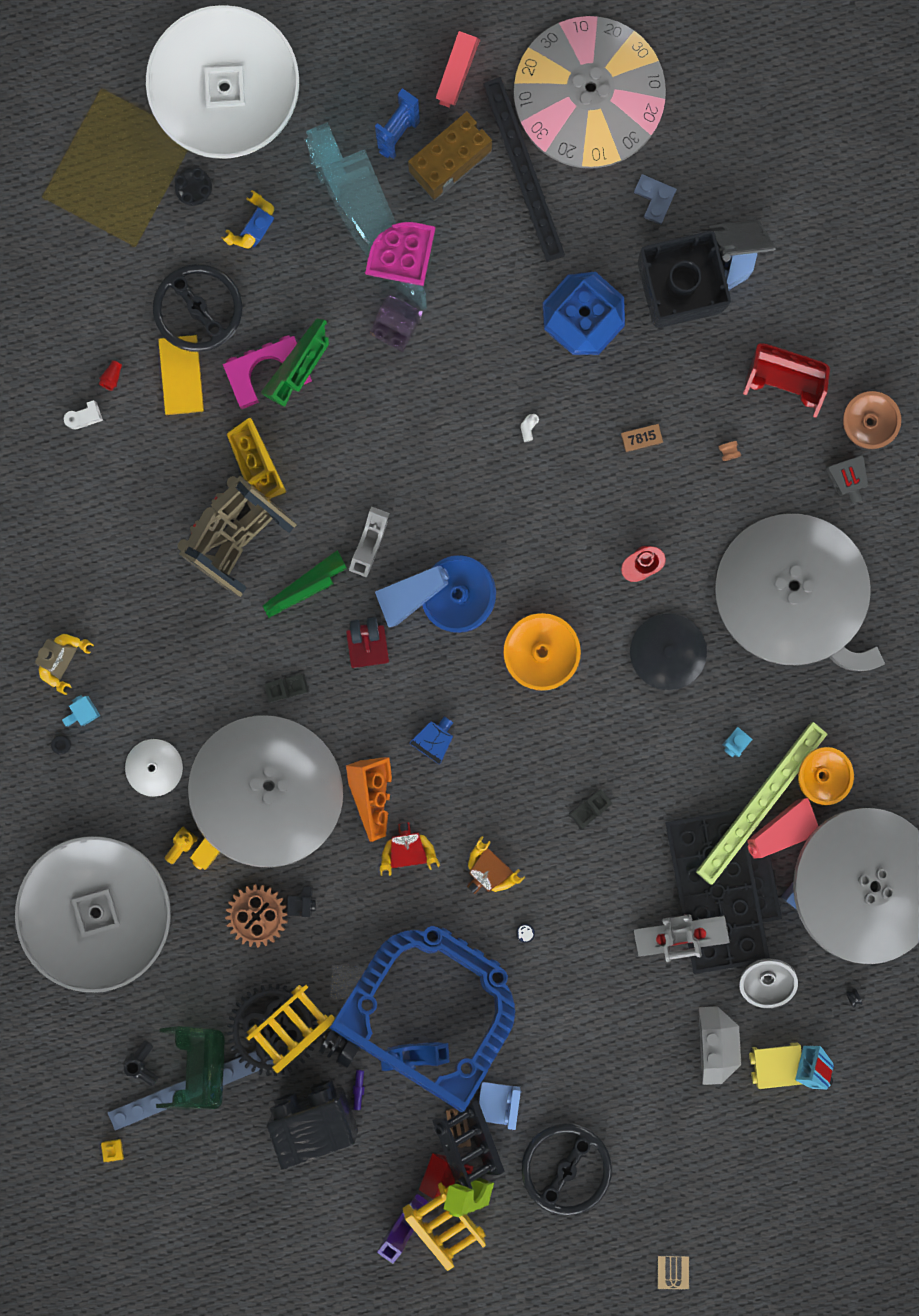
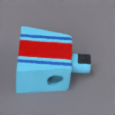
[795,1046,834,1089]

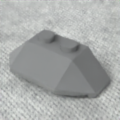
[698,1006,741,1085]

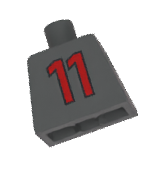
[825,456,868,504]

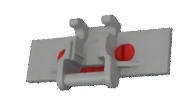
[634,914,730,962]

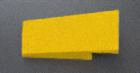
[227,418,287,499]

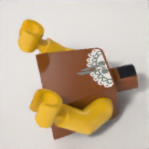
[467,836,525,894]

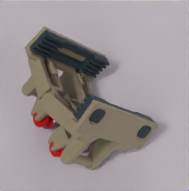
[177,476,297,597]

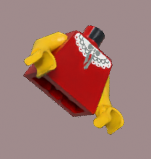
[380,822,440,876]

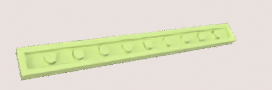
[696,722,827,884]

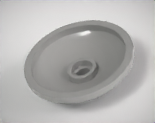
[739,959,798,1008]

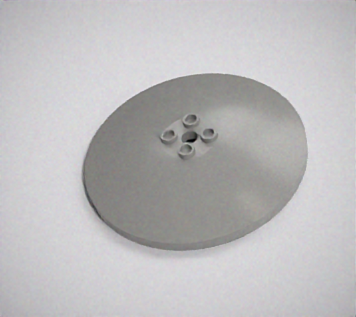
[793,808,919,964]

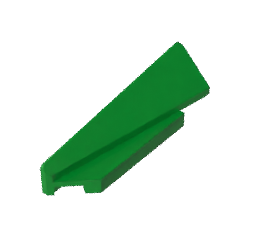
[261,318,329,407]
[262,550,347,618]

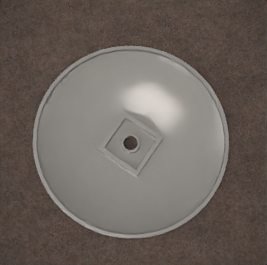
[715,514,870,665]
[188,716,343,867]
[15,836,171,992]

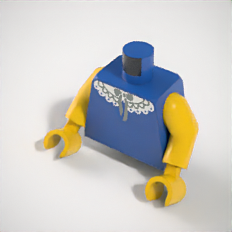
[221,190,274,248]

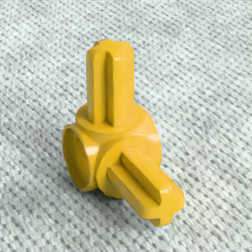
[165,827,198,864]

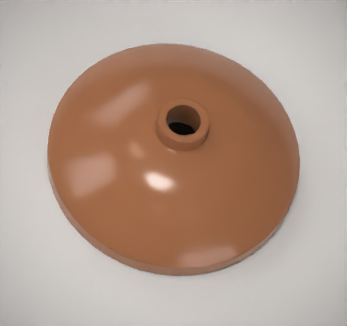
[843,391,901,449]

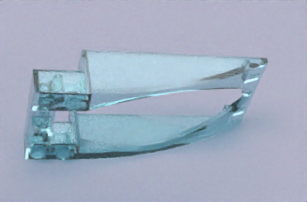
[305,122,427,311]

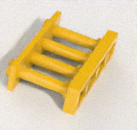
[246,985,335,1073]
[403,1183,486,1271]

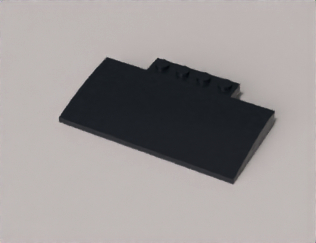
[665,808,782,974]

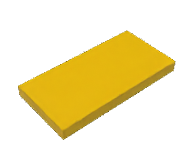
[159,335,204,415]

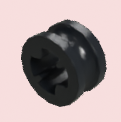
[846,988,863,1008]

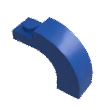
[381,1043,450,1071]

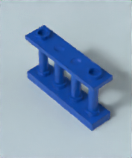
[375,88,420,159]

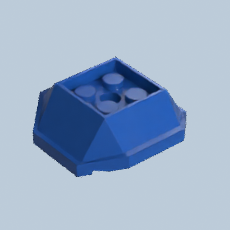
[543,272,625,355]

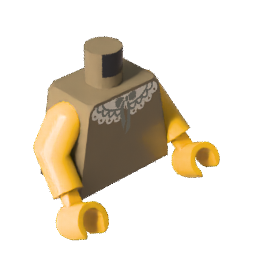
[35,634,94,695]

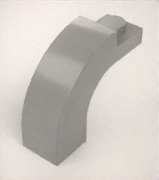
[349,507,390,577]
[829,647,885,671]

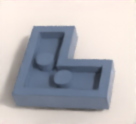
[634,174,677,225]

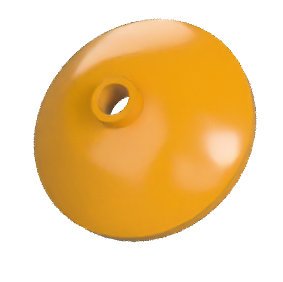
[798,747,854,805]

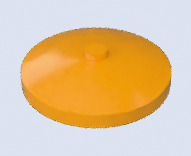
[503,613,581,691]

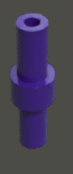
[353,1070,365,1110]

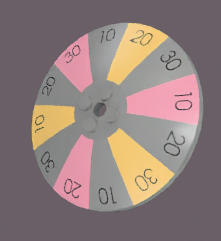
[514,16,666,168]

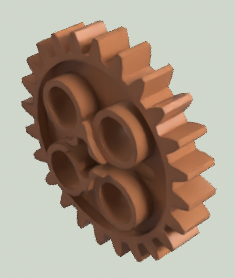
[225,884,288,948]

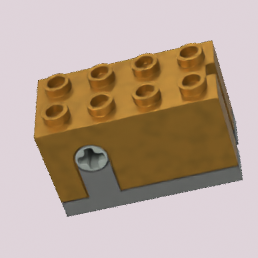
[408,111,492,202]

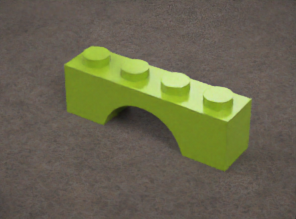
[443,1178,494,1217]

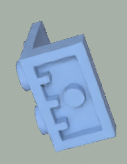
[479,1082,521,1130]

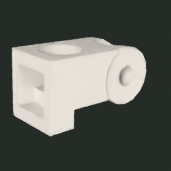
[64,400,103,429]

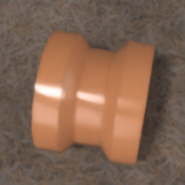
[719,441,741,461]

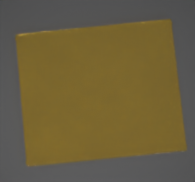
[42,88,188,247]

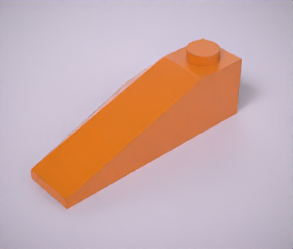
[346,757,392,842]

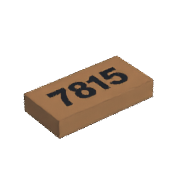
[621,424,663,452]

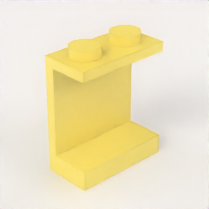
[749,1042,802,1089]

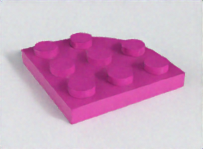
[365,222,436,286]

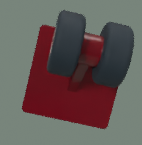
[346,617,389,668]

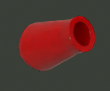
[99,360,122,391]

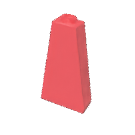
[436,31,480,108]
[747,798,818,858]

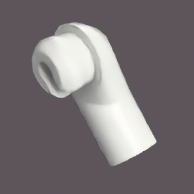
[521,414,539,442]

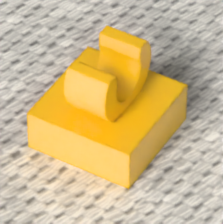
[101,1139,124,1162]

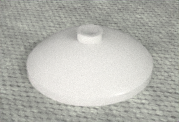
[125,739,183,797]

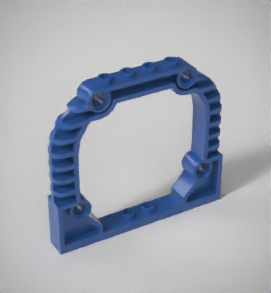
[329,926,515,1112]

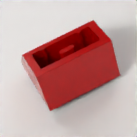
[419,1153,473,1199]

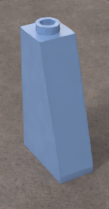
[375,566,449,627]

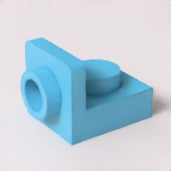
[722,727,753,757]

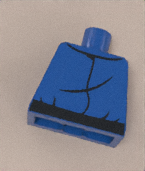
[409,716,453,764]

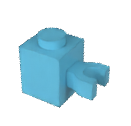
[62,695,101,726]

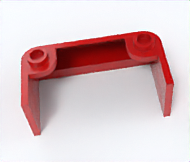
[743,343,830,418]

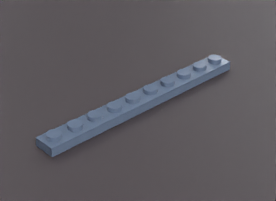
[108,1042,289,1130]

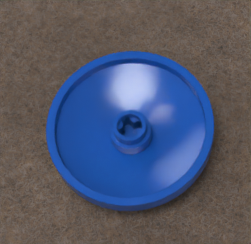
[422,555,496,633]

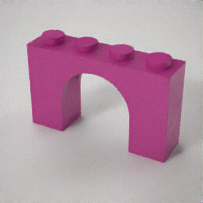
[223,335,312,409]

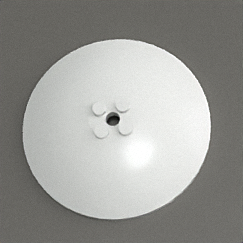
[146,5,299,158]

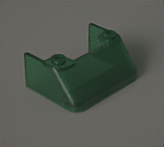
[156,1026,225,1109]

